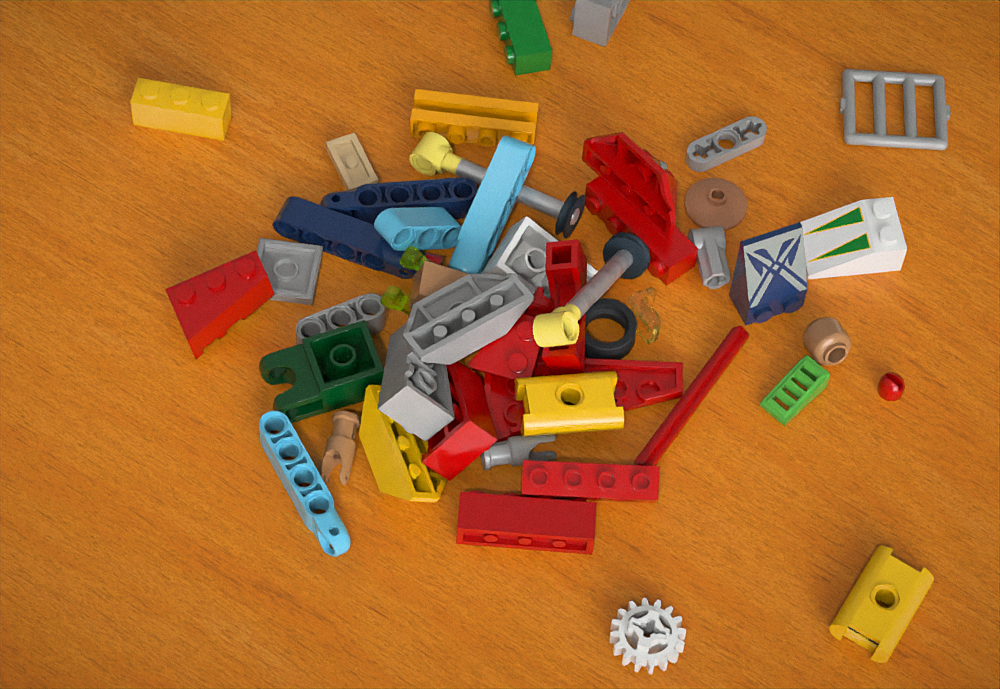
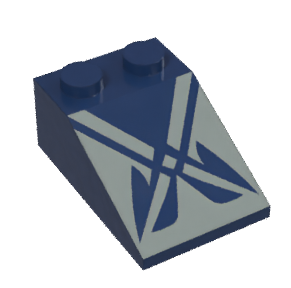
[729,222,808,326]

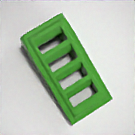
[760,355,830,426]

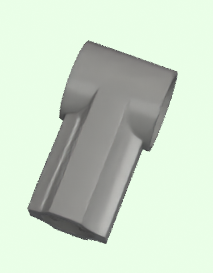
[688,226,731,289]

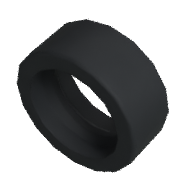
[585,298,637,360]

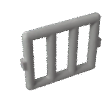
[839,69,951,150]

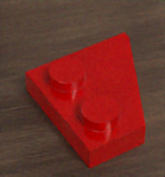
[468,314,541,381]

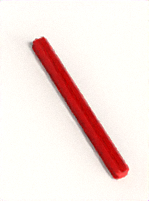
[634,325,749,466]

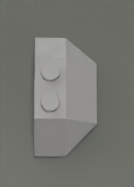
[403,273,534,365]

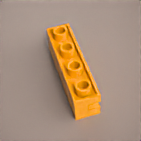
[410,89,539,147]

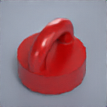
[523,286,553,317]

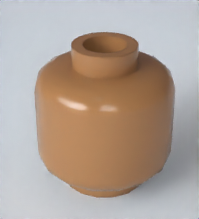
[803,317,851,366]

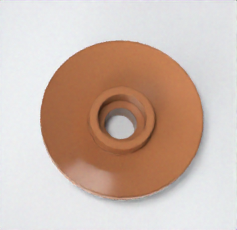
[684,178,747,231]

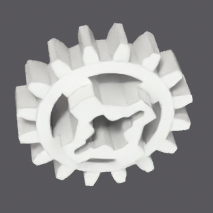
[609,598,686,674]

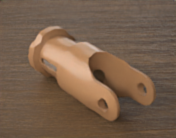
[320,411,361,486]

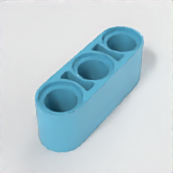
[374,207,462,251]

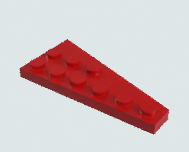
[484,356,683,442]

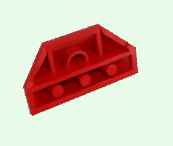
[582,132,677,240]

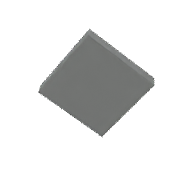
[257,238,323,305]

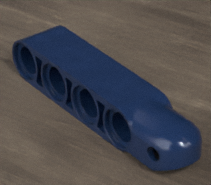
[320,177,477,225]
[273,196,425,279]

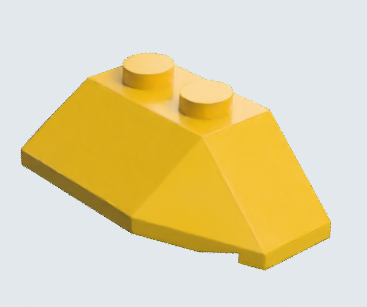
[359,385,447,502]

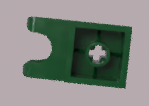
[259,320,384,423]

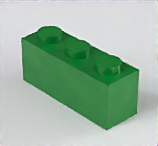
[489,0,552,76]

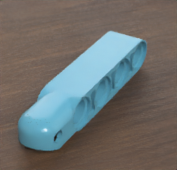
[449,135,536,274]
[259,411,351,557]

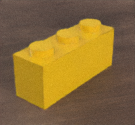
[130,78,232,141]

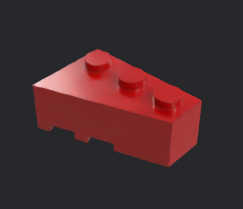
[165,250,275,359]
[421,361,498,481]

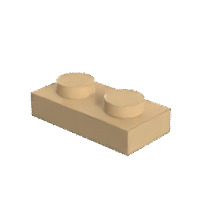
[326,133,379,191]

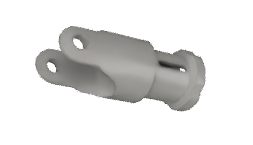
[480,435,557,471]

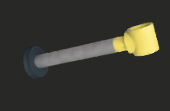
[409,132,585,238]
[533,232,650,348]

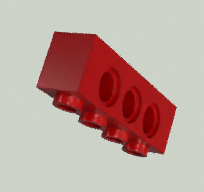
[520,460,660,503]

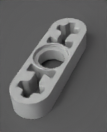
[685,116,767,172]

